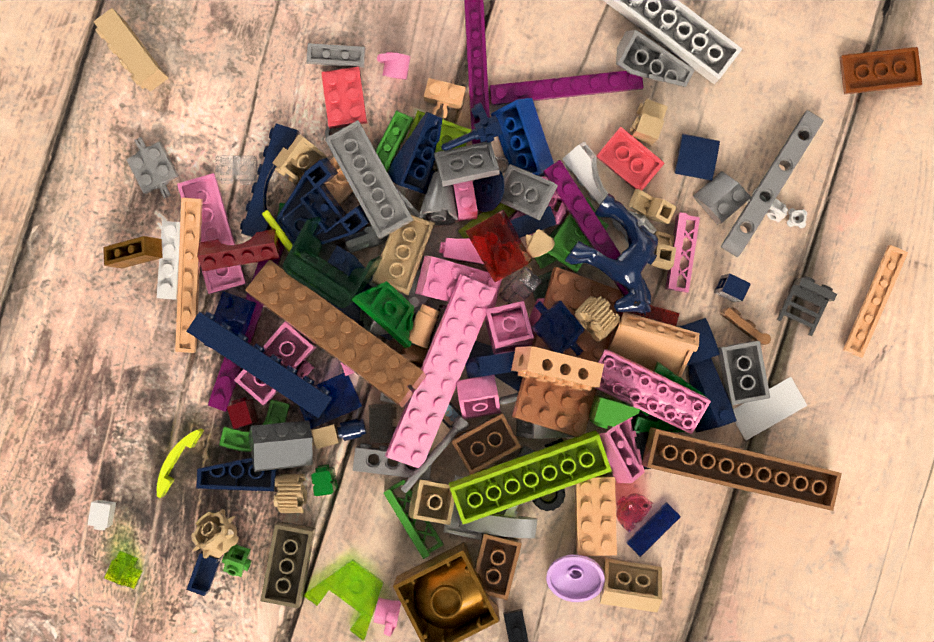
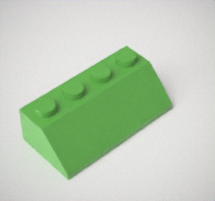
[589,395,640,429]

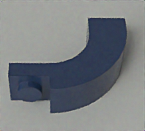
[465,351,515,378]

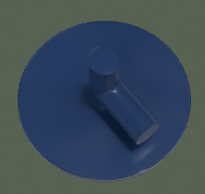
[473,170,505,212]

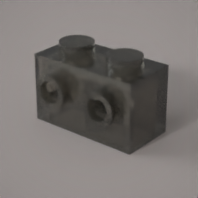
[368,403,397,444]

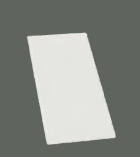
[733,377,807,440]

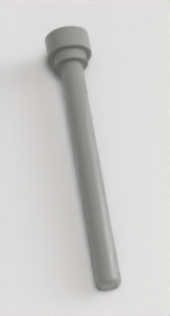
[401,415,470,493]

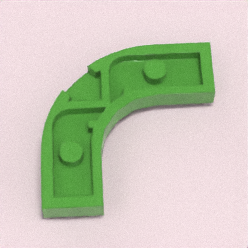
[219,399,290,452]

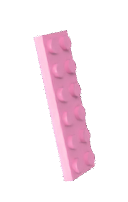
[177,173,247,294]

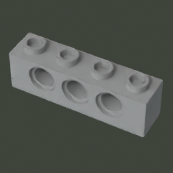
[353,443,432,480]

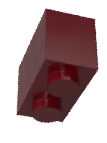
[227,397,259,429]

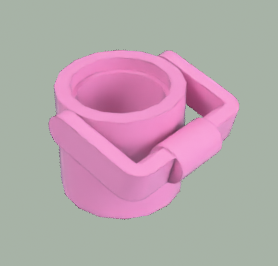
[377,52,411,80]
[373,597,401,637]

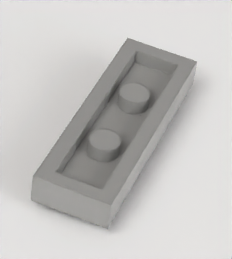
[306,43,366,68]

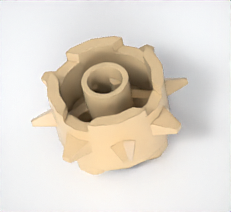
[191,509,239,558]

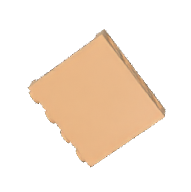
[608,312,700,377]

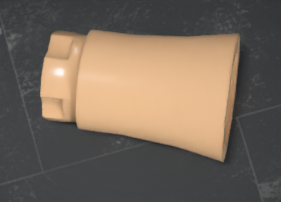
[409,304,440,348]

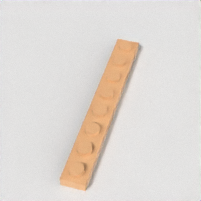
[175,198,203,353]

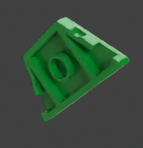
[351,281,414,349]

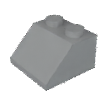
[693,171,752,225]

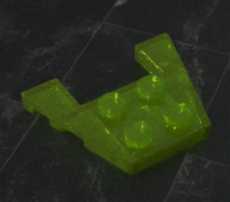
[304,559,383,641]

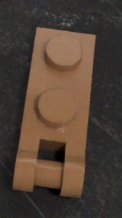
[720,307,771,345]

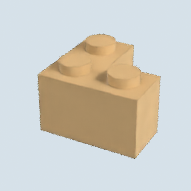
[629,99,668,146]

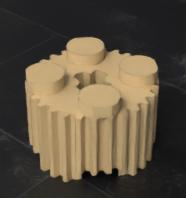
[575,296,621,342]
[274,474,308,513]

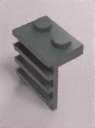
[777,276,837,336]

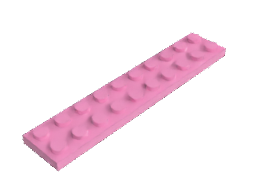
[385,274,497,468]

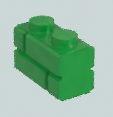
[311,464,338,497]

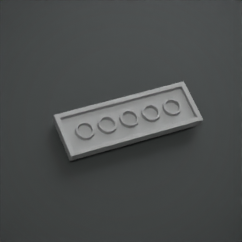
[325,120,413,239]

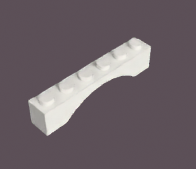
[563,142,657,244]

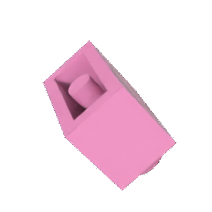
[453,180,478,222]

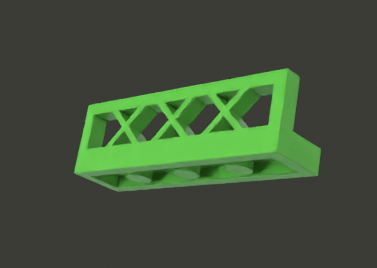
[383,479,444,559]

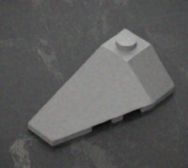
[616,30,695,87]

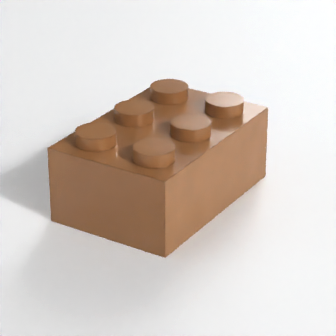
[452,412,521,475]
[474,533,522,600]

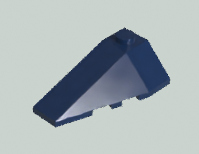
[388,112,443,194]
[688,358,737,433]

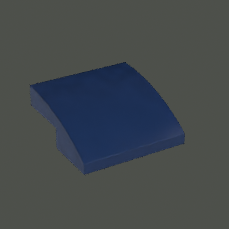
[674,134,720,181]
[678,318,720,366]

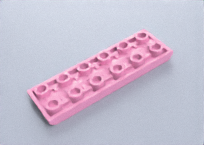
[596,349,711,434]

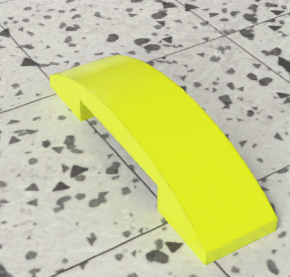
[157,429,204,498]

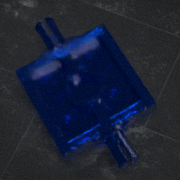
[531,300,585,356]

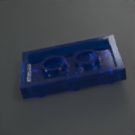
[204,291,257,348]
[299,373,362,429]

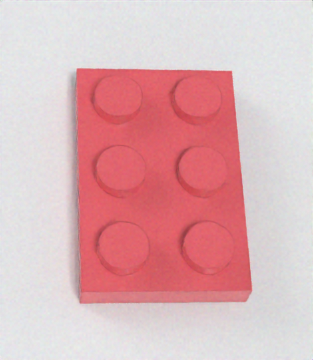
[321,67,367,129]
[597,127,665,191]

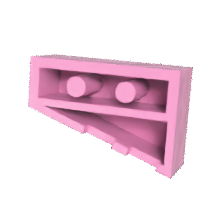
[596,417,645,483]

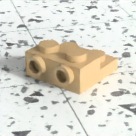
[273,134,327,185]

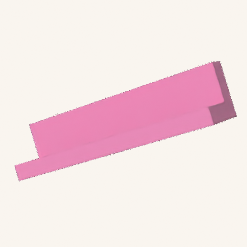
[665,212,700,293]

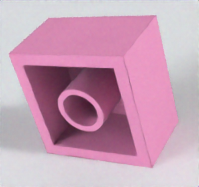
[456,375,501,420]

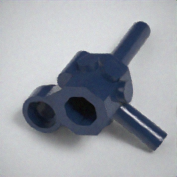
[441,102,503,151]

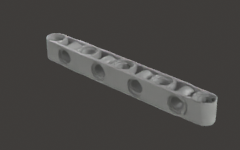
[721,110,824,257]

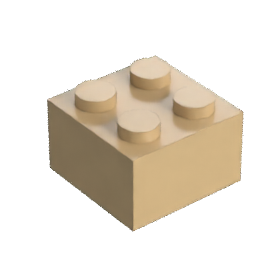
[408,479,454,525]

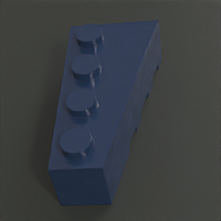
[196,458,279,492]

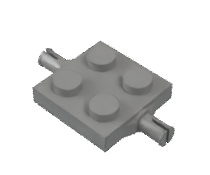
[126,137,179,199]

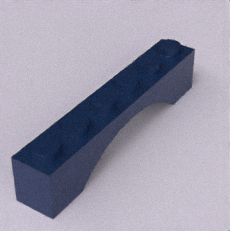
[240,123,301,237]

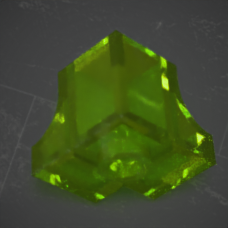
[104,551,143,589]

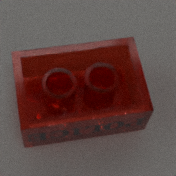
[465,209,532,283]

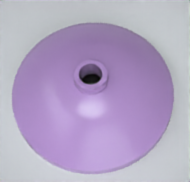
[546,555,605,602]

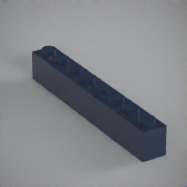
[186,311,333,418]

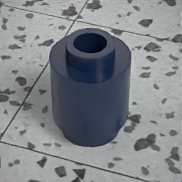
[337,418,367,441]

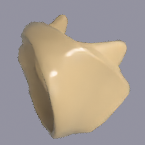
[525,229,555,258]

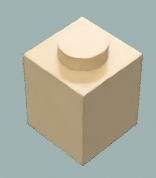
[311,423,341,449]

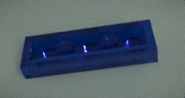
[626,502,681,557]

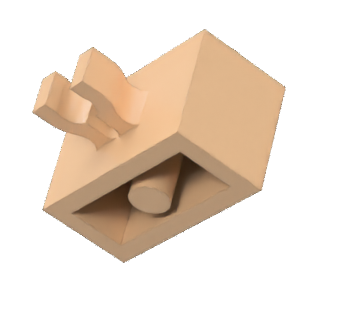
[424,78,466,119]

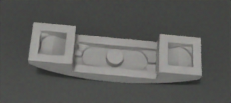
[459,514,538,538]

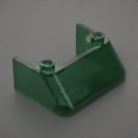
[283,217,382,308]

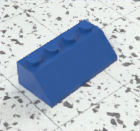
[491,98,554,177]

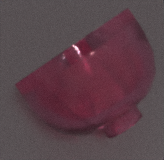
[616,493,653,533]

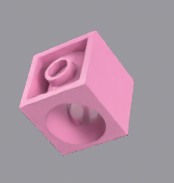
[485,301,534,354]

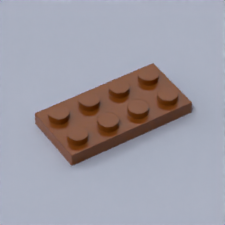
[840,47,922,95]

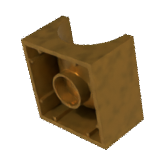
[393,542,499,642]

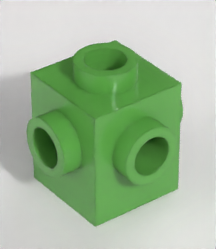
[222,545,252,577]

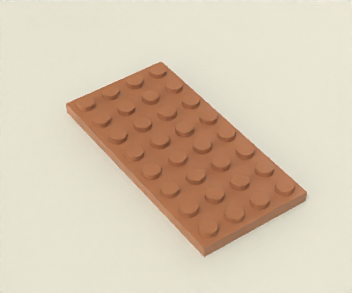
[512,267,622,437]

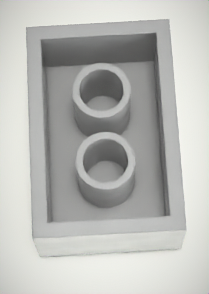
[718,341,770,405]

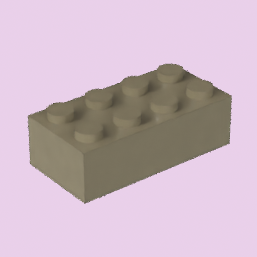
[260,521,316,609]

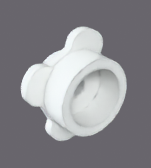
[787,208,807,228]

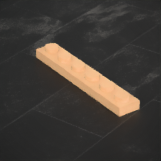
[843,245,908,358]

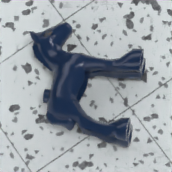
[565,193,658,315]

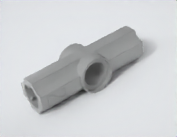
[345,226,389,253]

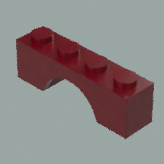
[197,229,280,271]

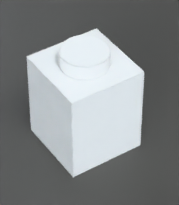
[88,500,116,530]

